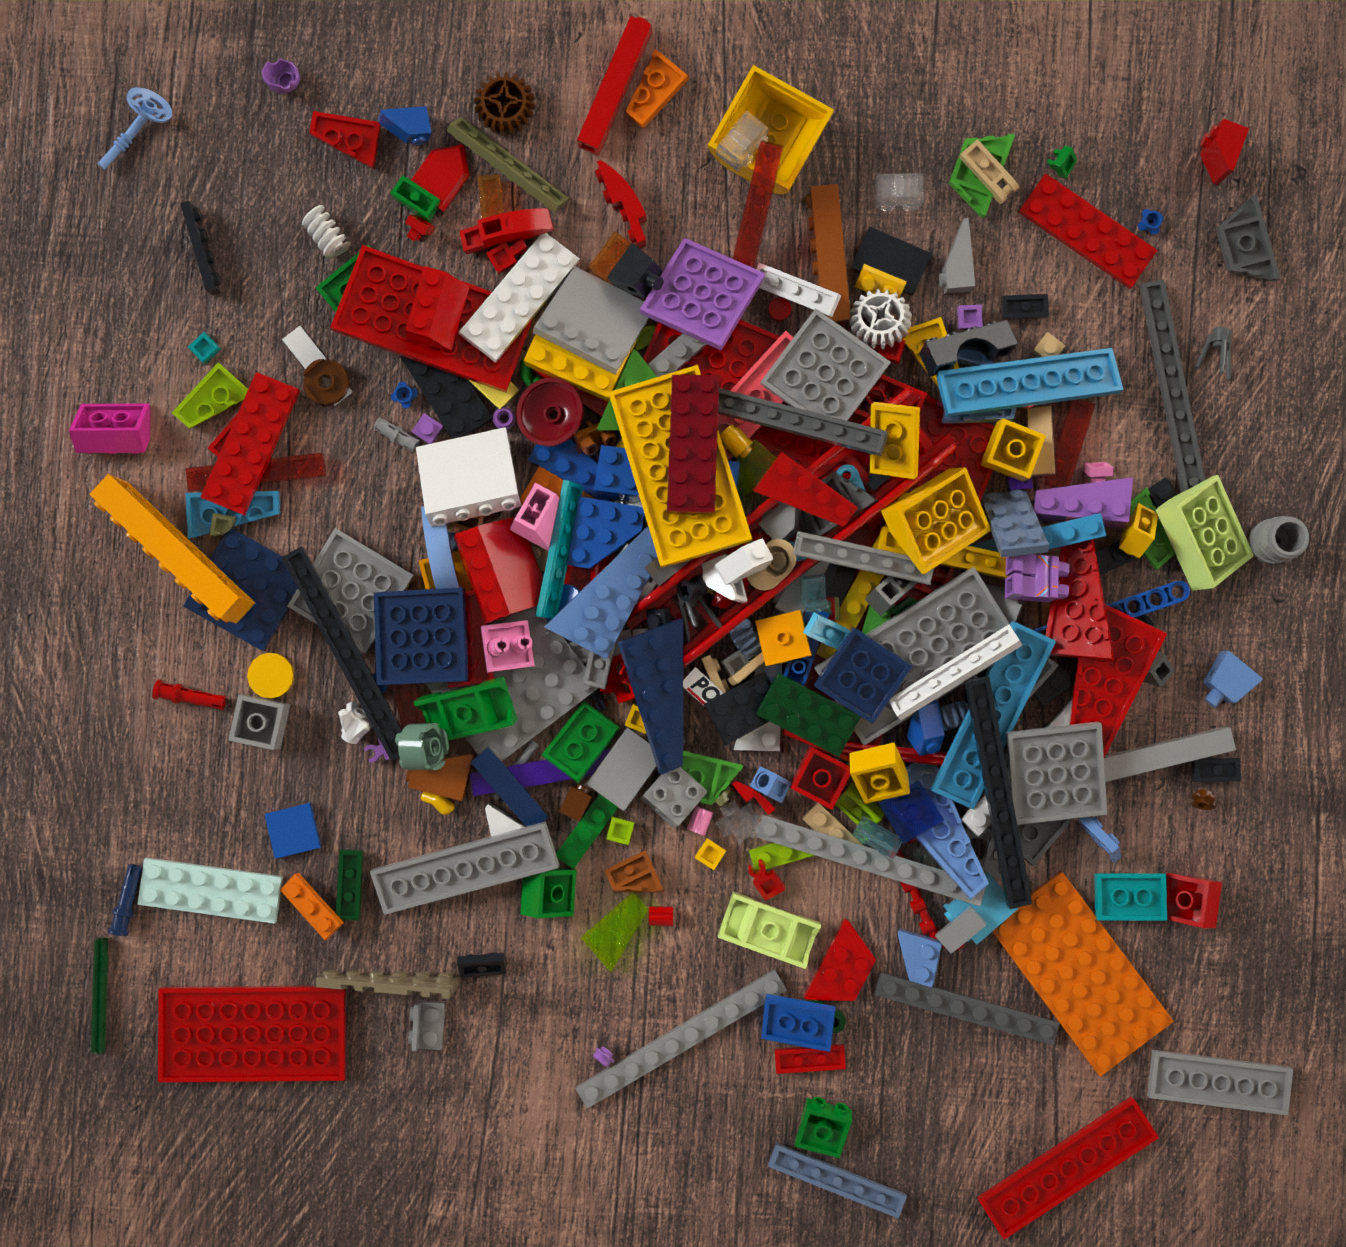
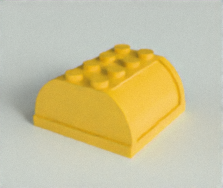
[707,65,834,194]

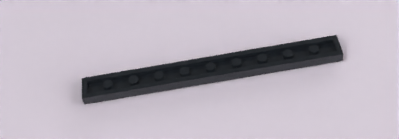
[281,547,402,761]
[964,676,1032,909]

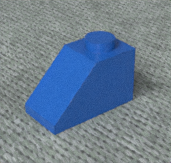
[378,106,431,145]
[907,700,945,756]

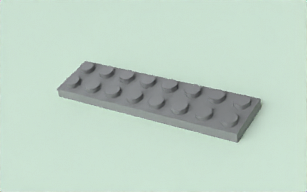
[370,821,560,915]

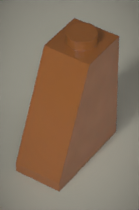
[406,754,475,801]

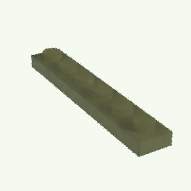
[447,117,569,213]

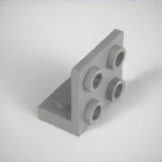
[640,767,707,828]

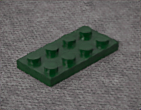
[756,672,861,757]

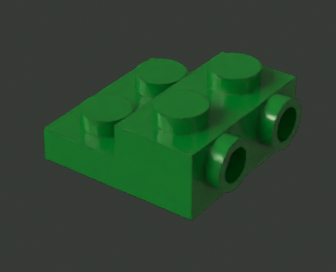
[794,1097,852,1158]

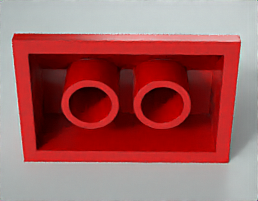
[405,266,469,352]

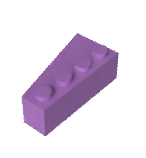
[1033,477,1133,529]

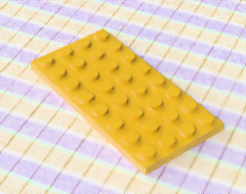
[608,365,752,568]

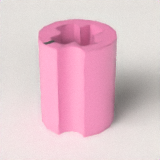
[687,806,713,835]

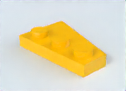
[902,317,959,387]

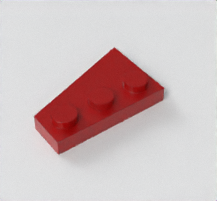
[309,111,382,169]

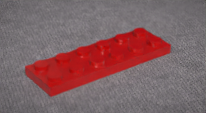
[1018,173,1157,289]
[201,372,300,516]

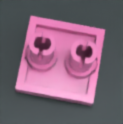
[481,620,535,673]

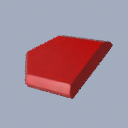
[411,144,470,213]

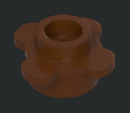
[1191,789,1216,810]

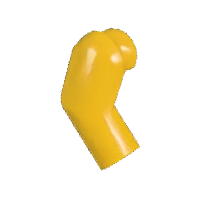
[421,792,455,815]

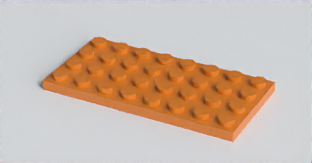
[992,871,1174,1077]

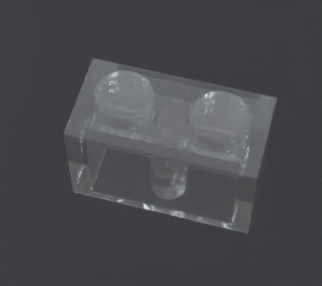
[716,110,769,171]
[874,173,924,211]

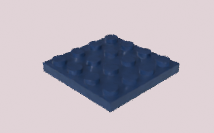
[183,528,298,651]
[374,587,469,685]

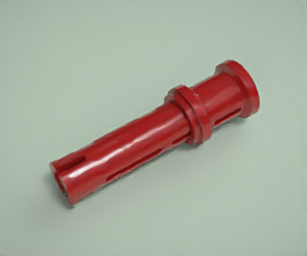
[152,679,226,710]

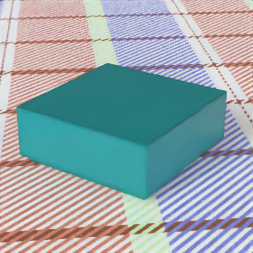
[188,332,222,365]

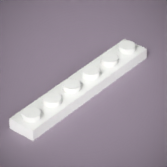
[889,625,1022,721]

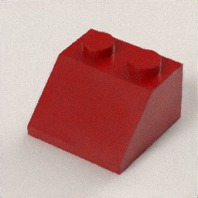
[1200,118,1249,185]
[1166,872,1222,928]

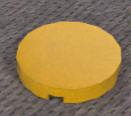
[247,653,294,698]

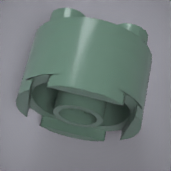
[395,723,449,771]

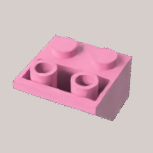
[510,483,559,551]

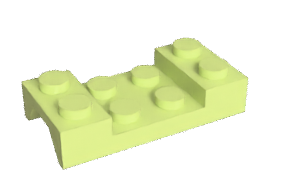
[718,891,821,969]

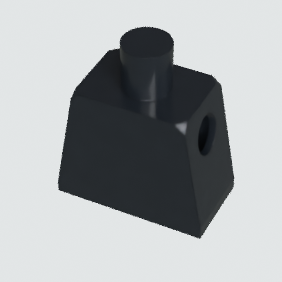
[607,243,664,297]

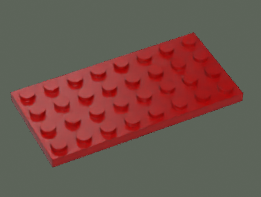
[330,245,534,393]
[158,986,346,1082]

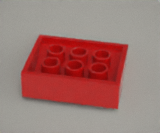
[454,516,543,625]

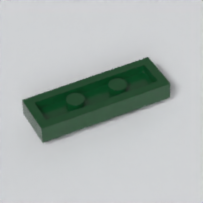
[336,849,364,921]

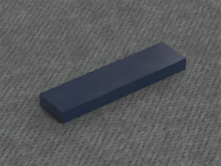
[471,746,548,827]

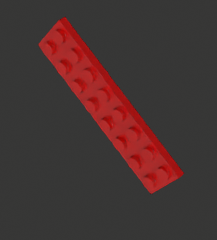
[977,1096,1159,1240]

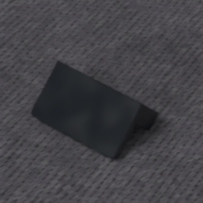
[815,563,857,605]

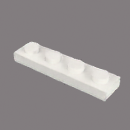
[756,263,841,317]

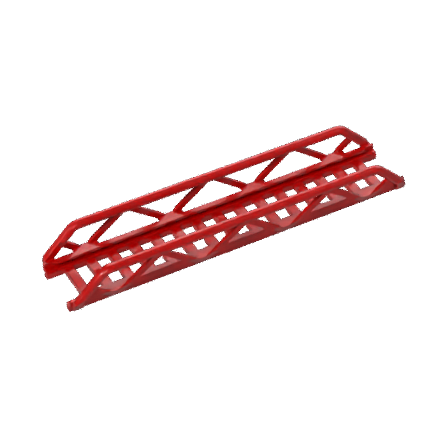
[626,387,957,668]

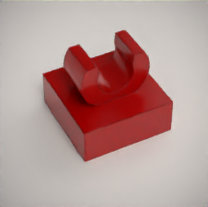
[405,215,435,241]

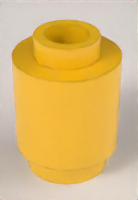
[720,424,753,459]

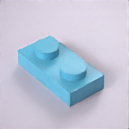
[803,612,850,649]

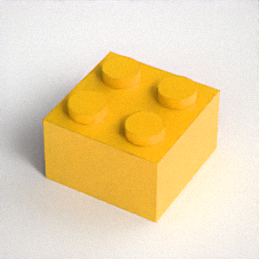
[980,418,1046,482]
[850,742,910,804]

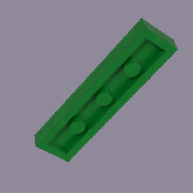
[556,794,618,869]

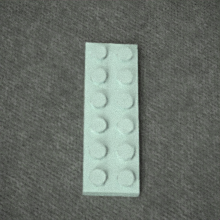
[137,858,283,924]

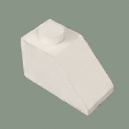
[714,538,773,586]
[702,554,748,603]
[485,803,526,836]

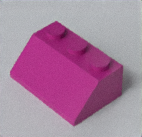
[69,403,150,454]

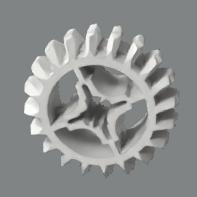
[849,289,912,350]

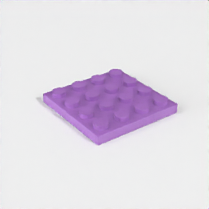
[640,238,765,350]

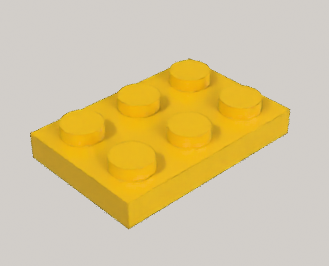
[870,402,920,479]

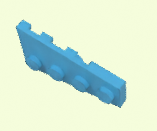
[185,491,280,539]

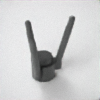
[1195,327,1232,380]
[677,593,722,641]

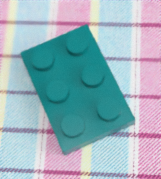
[1094,873,1167,921]

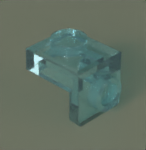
[800,574,829,613]

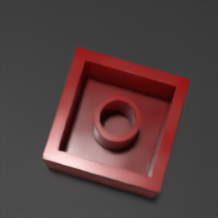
[790,746,851,810]

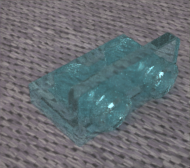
[852,816,903,859]

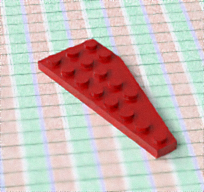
[1069,604,1168,758]

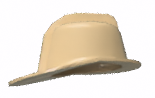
[747,539,797,591]

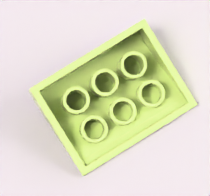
[1156,475,1254,591]

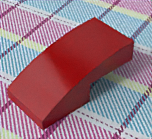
[732,780,775,815]

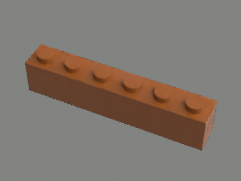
[805,184,851,325]

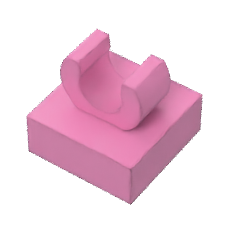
[1084,462,1113,483]

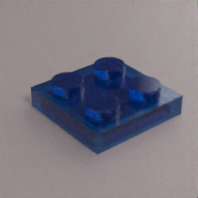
[879,780,944,845]

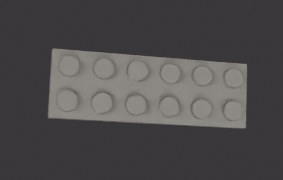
[1147,1049,1293,1115]

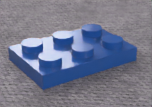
[761,994,836,1052]

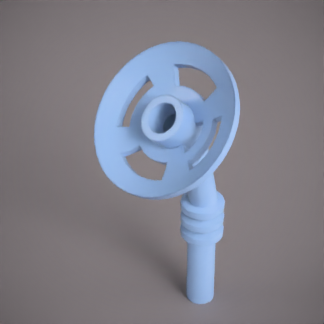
[97,87,172,170]

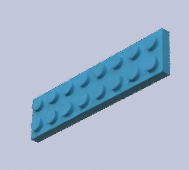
[936,348,1124,417]
[930,621,1056,810]

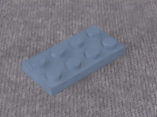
[980,490,1049,557]

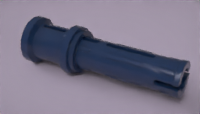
[107,864,143,936]

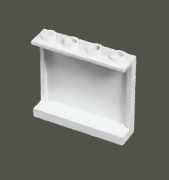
[416,427,522,527]

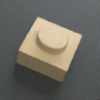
[1032,332,1066,357]

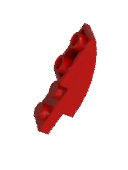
[595,160,647,248]
[459,208,554,255]

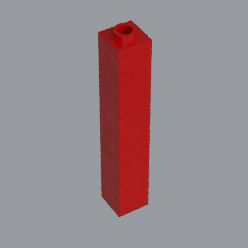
[577,16,652,156]

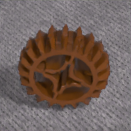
[474,71,535,135]

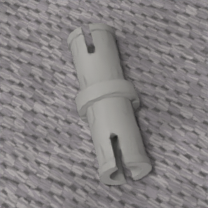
[373,417,420,453]

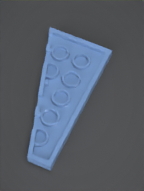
[544,527,657,659]

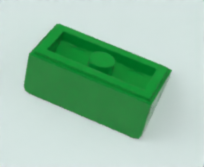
[390,175,441,223]

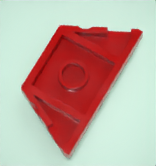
[803,918,876,1001]

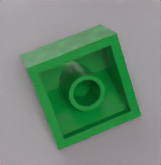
[520,868,577,919]

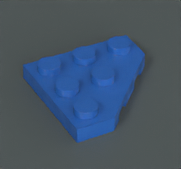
[567,496,646,569]

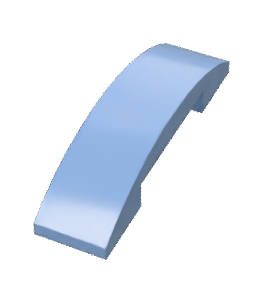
[421,506,461,589]

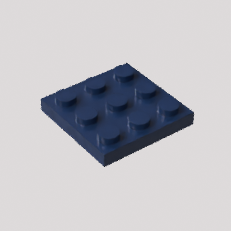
[814,627,913,724]

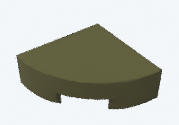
[209,513,238,536]
[715,784,737,807]

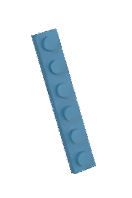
[968,513,1106,552]

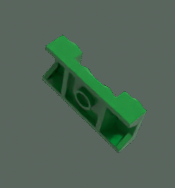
[414,677,518,740]

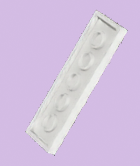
[459,233,580,363]

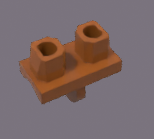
[574,420,617,456]

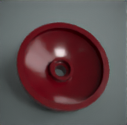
[516,378,583,447]

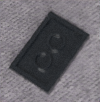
[850,226,932,296]

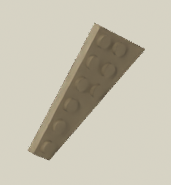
[316,970,459,999]

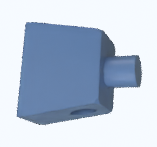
[1203,651,1263,708]

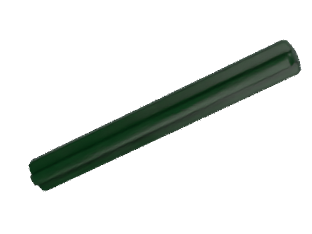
[91,937,108,1054]

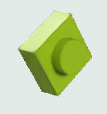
[606,816,634,845]

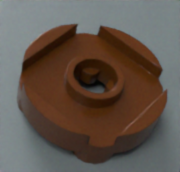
[303,359,350,406]

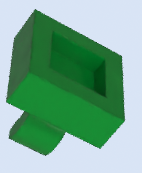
[1047,145,1077,179]

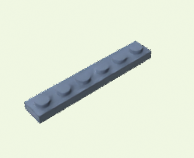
[768,1142,907,1219]

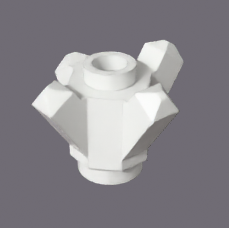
[338,701,372,744]

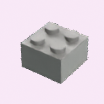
[228,695,291,750]

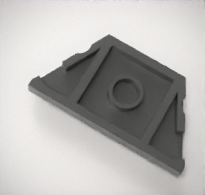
[1215,195,1280,282]
[799,472,878,536]

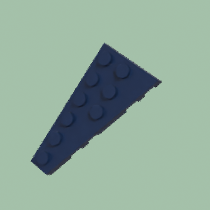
[618,619,683,775]

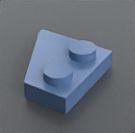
[1079,816,1121,864]
[898,929,942,987]

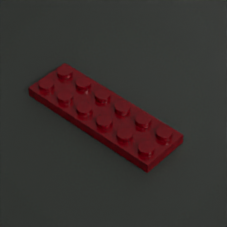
[667,375,720,515]

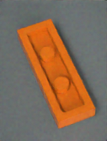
[280,873,344,940]

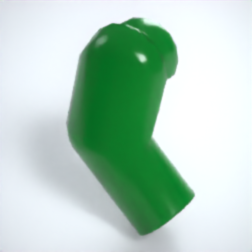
[520,359,541,388]

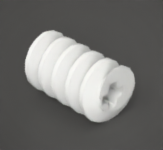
[302,205,351,258]

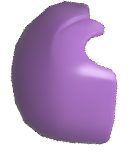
[262,58,300,94]

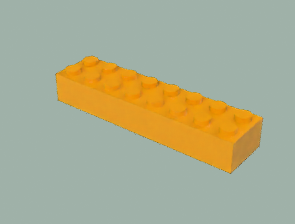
[89,474,255,623]

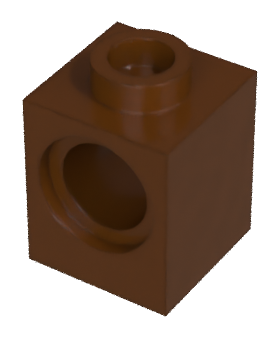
[559,784,593,821]

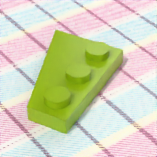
[172,362,248,429]

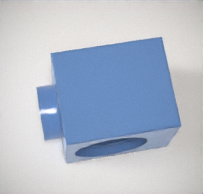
[750,766,792,803]

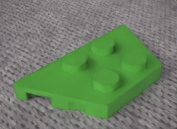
[949,134,1015,218]
[596,349,657,432]
[681,751,743,805]

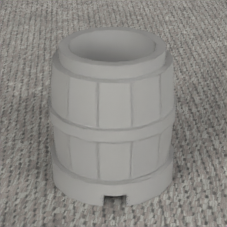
[1248,516,1309,564]

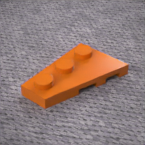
[626,49,689,129]

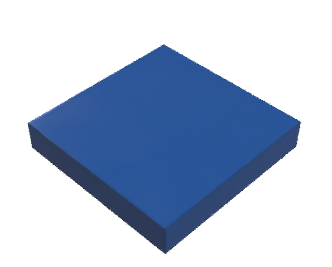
[264,802,322,859]

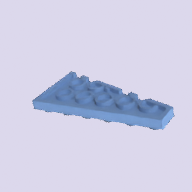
[883,762,989,900]

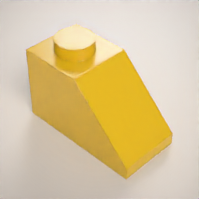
[1119,503,1158,558]

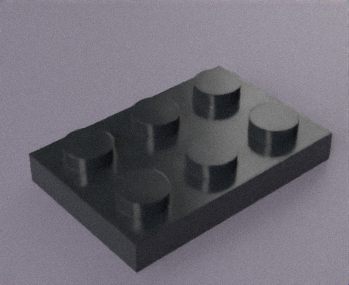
[703,672,771,745]

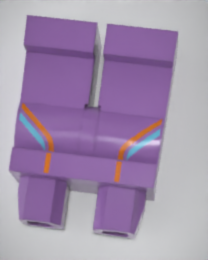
[1005,554,1069,603]

